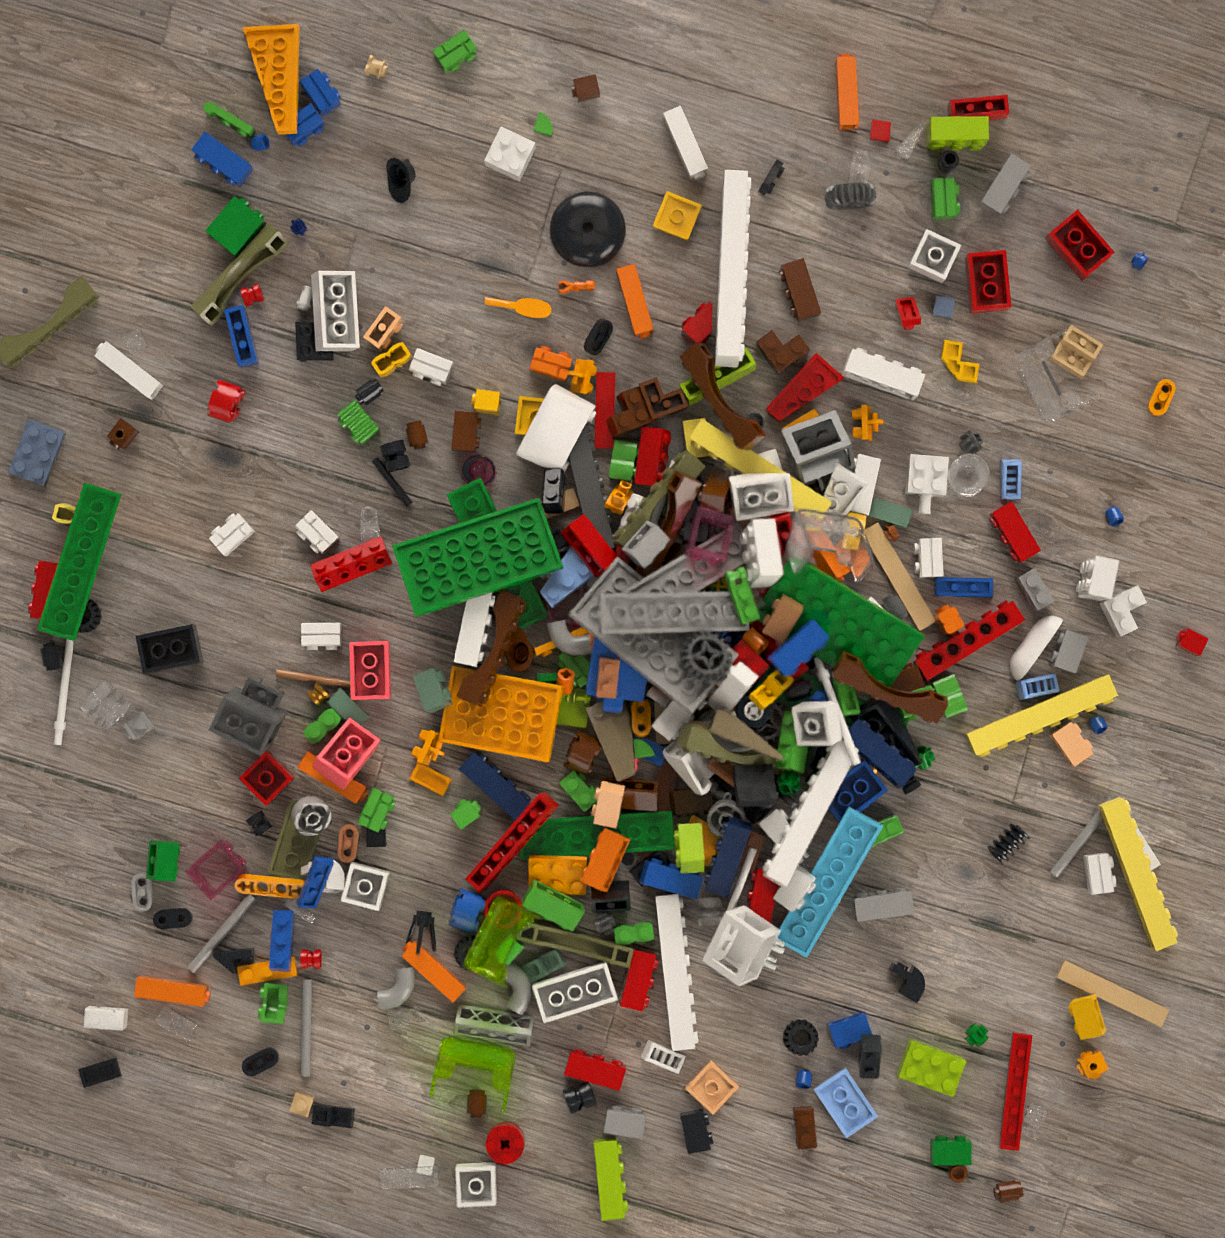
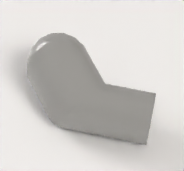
[710,782,732,800]

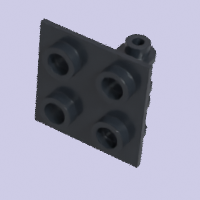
[295,322,334,362]

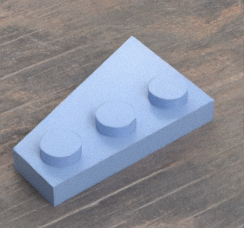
[540,547,594,608]

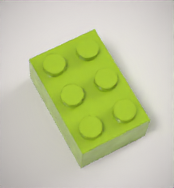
[926,116,989,151]
[896,1038,966,1097]

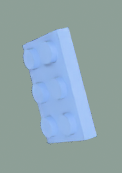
[814,1067,878,1138]

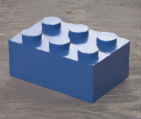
[828,760,888,823]

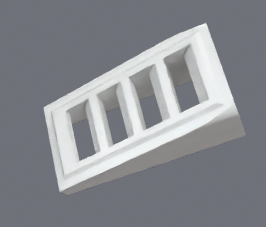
[641,1040,686,1074]

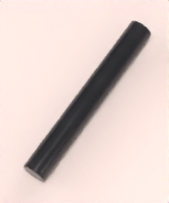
[372,457,413,507]

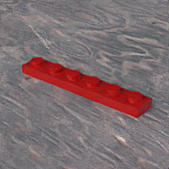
[999,1032,1033,1151]

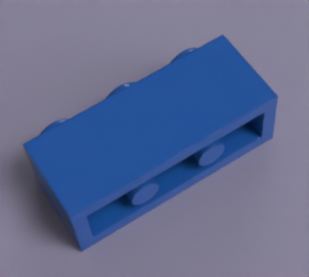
[191,132,253,187]
[224,305,259,368]
[767,620,829,676]
[639,858,704,899]
[269,910,295,972]

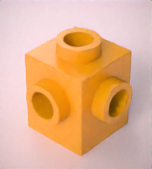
[1076,1049,1109,1080]

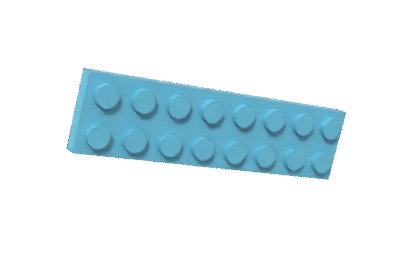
[777,807,883,958]

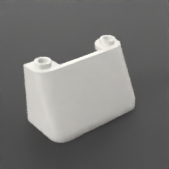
[516,384,597,473]
[662,709,752,795]

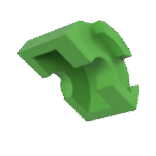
[257,983,288,1024]

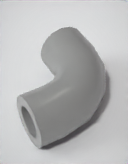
[547,620,592,655]
[500,962,531,1015]
[378,966,415,1010]

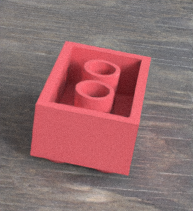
[349,641,392,700]
[312,718,381,790]

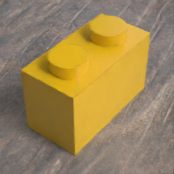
[471,389,501,416]
[1069,994,1106,1040]

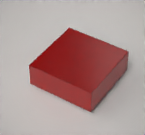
[870,120,891,142]

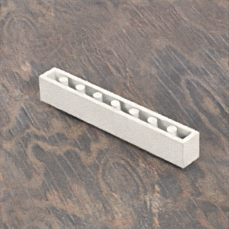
[762,740,859,887]
[655,893,698,1051]

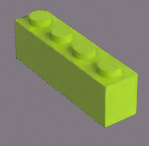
[680,347,756,406]
[594,1137,628,1221]

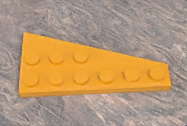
[242,24,300,135]

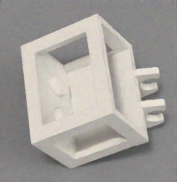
[702,905,785,986]

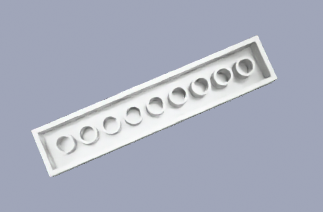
[715,170,751,367]

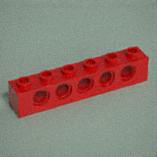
[913,600,1025,681]
[465,792,559,892]

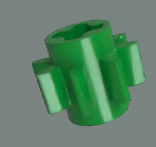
[915,746,936,770]
[776,771,802,796]
[965,1023,989,1047]

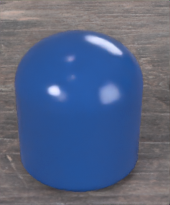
[250,134,270,151]
[1105,507,1124,526]
[1089,715,1108,734]
[795,1069,812,1089]

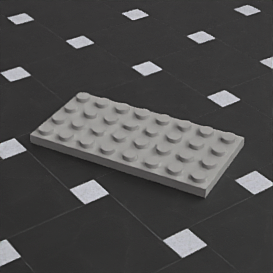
[569,557,738,714]

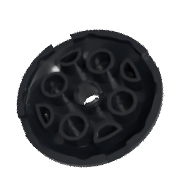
[550,192,626,267]

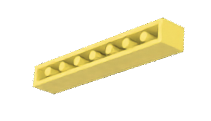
[689,419,832,523]
[965,674,1118,757]
[1098,797,1178,951]

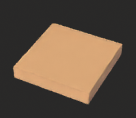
[685,1060,739,1115]

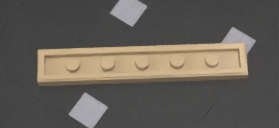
[863,522,936,631]
[1056,960,1169,1027]

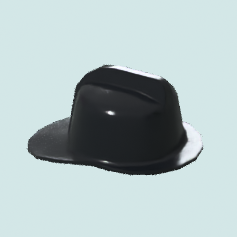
[386,158,416,203]

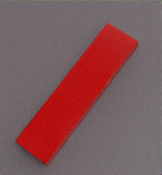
[594,372,616,449]

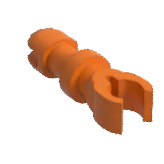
[558,280,596,294]

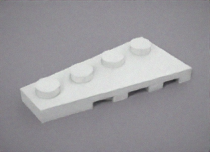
[818,463,869,538]

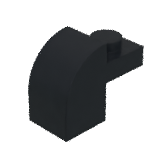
[889,962,925,1003]

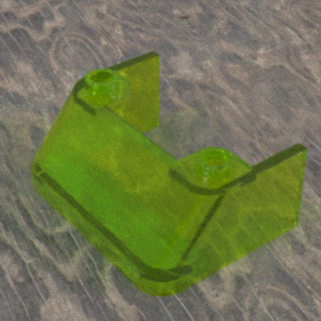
[463,897,541,988]
[429,1037,516,1111]

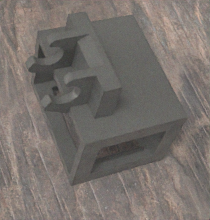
[781,410,855,493]
[209,675,287,756]

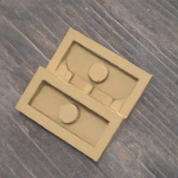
[1049,325,1103,379]

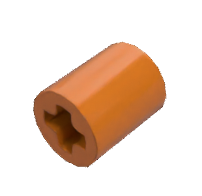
[742,628,769,654]
[556,668,575,695]

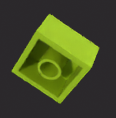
[675,823,704,874]

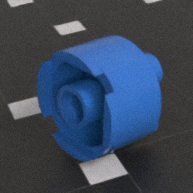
[448,888,486,932]

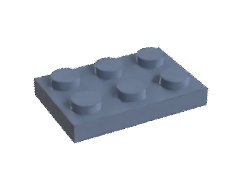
[8,419,66,486]

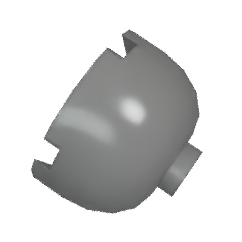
[291,796,332,836]
[707,799,746,838]

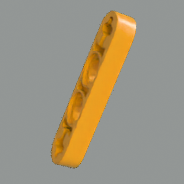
[234,874,305,899]

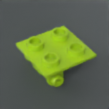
[557,688,591,728]

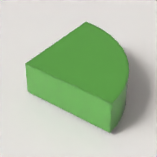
[534,112,553,137]
[633,739,655,759]

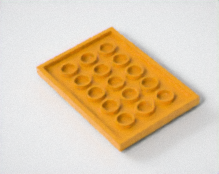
[438,666,564,762]

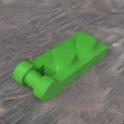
[203,102,255,138]
[724,567,760,625]

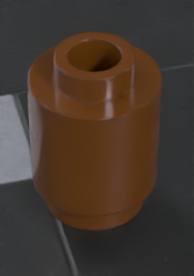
[405,421,429,450]
[467,1089,487,1118]
[993,1180,1024,1203]

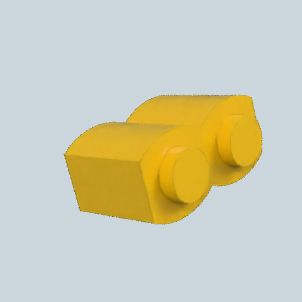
[371,342,412,378]

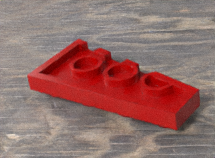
[765,353,844,422]

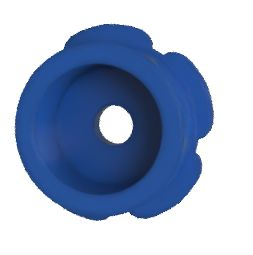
[1131,252,1148,270]

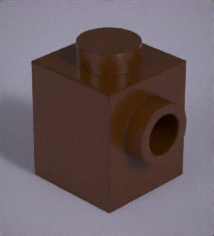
[571,74,600,102]
[107,418,139,450]

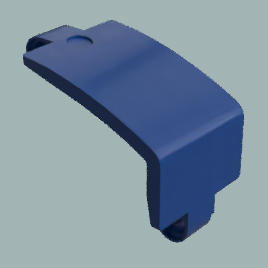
[586,636,647,713]

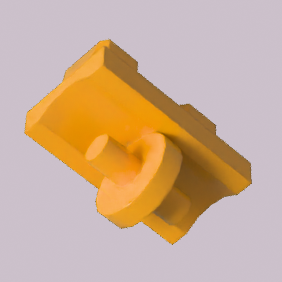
[567,359,597,395]
[852,405,884,441]
[604,480,634,515]
[411,729,445,766]

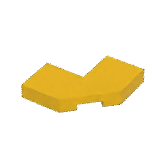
[941,340,979,383]

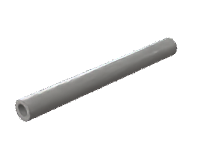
[1050,797,1112,878]
[187,894,257,973]
[300,979,312,1077]

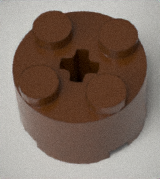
[563,731,602,775]

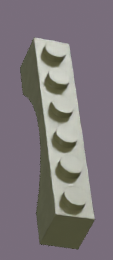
[191,223,290,327]
[0,276,99,368]
[613,451,705,549]
[676,722,782,775]
[516,919,634,968]

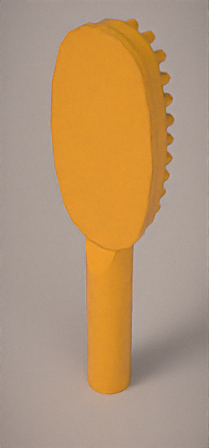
[484,297,551,318]

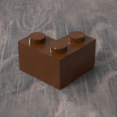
[755,330,810,375]
[639,377,688,422]
[606,386,653,438]

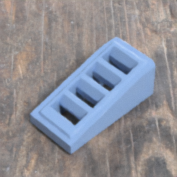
[1000,459,1022,499]
[1015,673,1060,700]

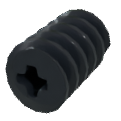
[987,824,1030,865]

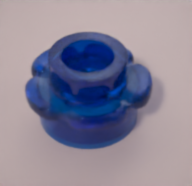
[290,218,308,236]

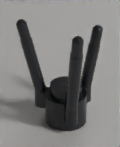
[406,910,437,955]

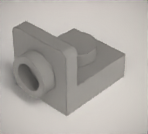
[123,711,155,740]

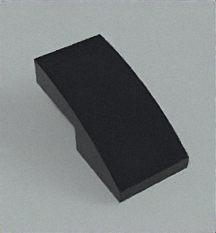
[311,1105,355,1128]

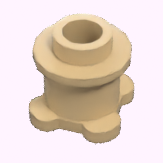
[364,55,388,79]

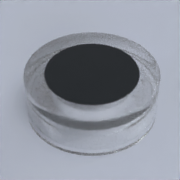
[620,852,637,869]

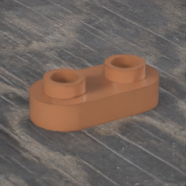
[337,824,359,863]

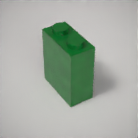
[205,196,266,257]

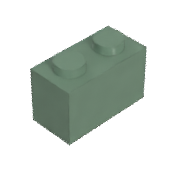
[413,667,452,713]

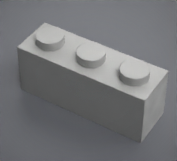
[979,153,1031,217]
[852,887,915,922]

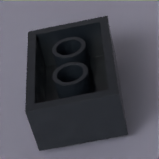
[135,624,203,674]

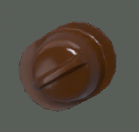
[504,628,535,672]

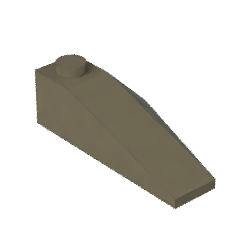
[586,701,636,782]
[707,708,783,761]

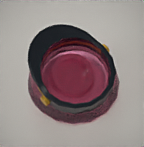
[462,455,497,487]

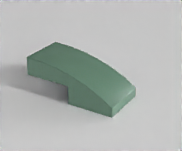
[868,498,913,529]
[327,688,369,725]
[521,948,566,983]

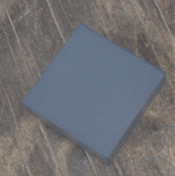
[932,296,955,319]

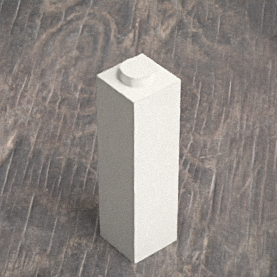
[663,106,708,180]
[94,341,164,400]

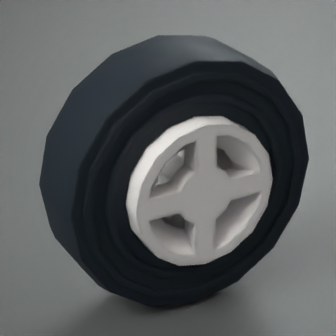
[736,694,771,728]

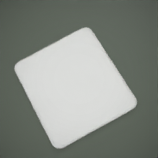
[416,1155,435,1175]

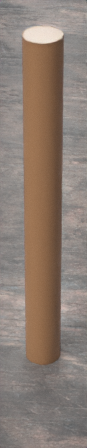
[276,669,351,688]

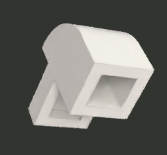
[301,860,344,894]

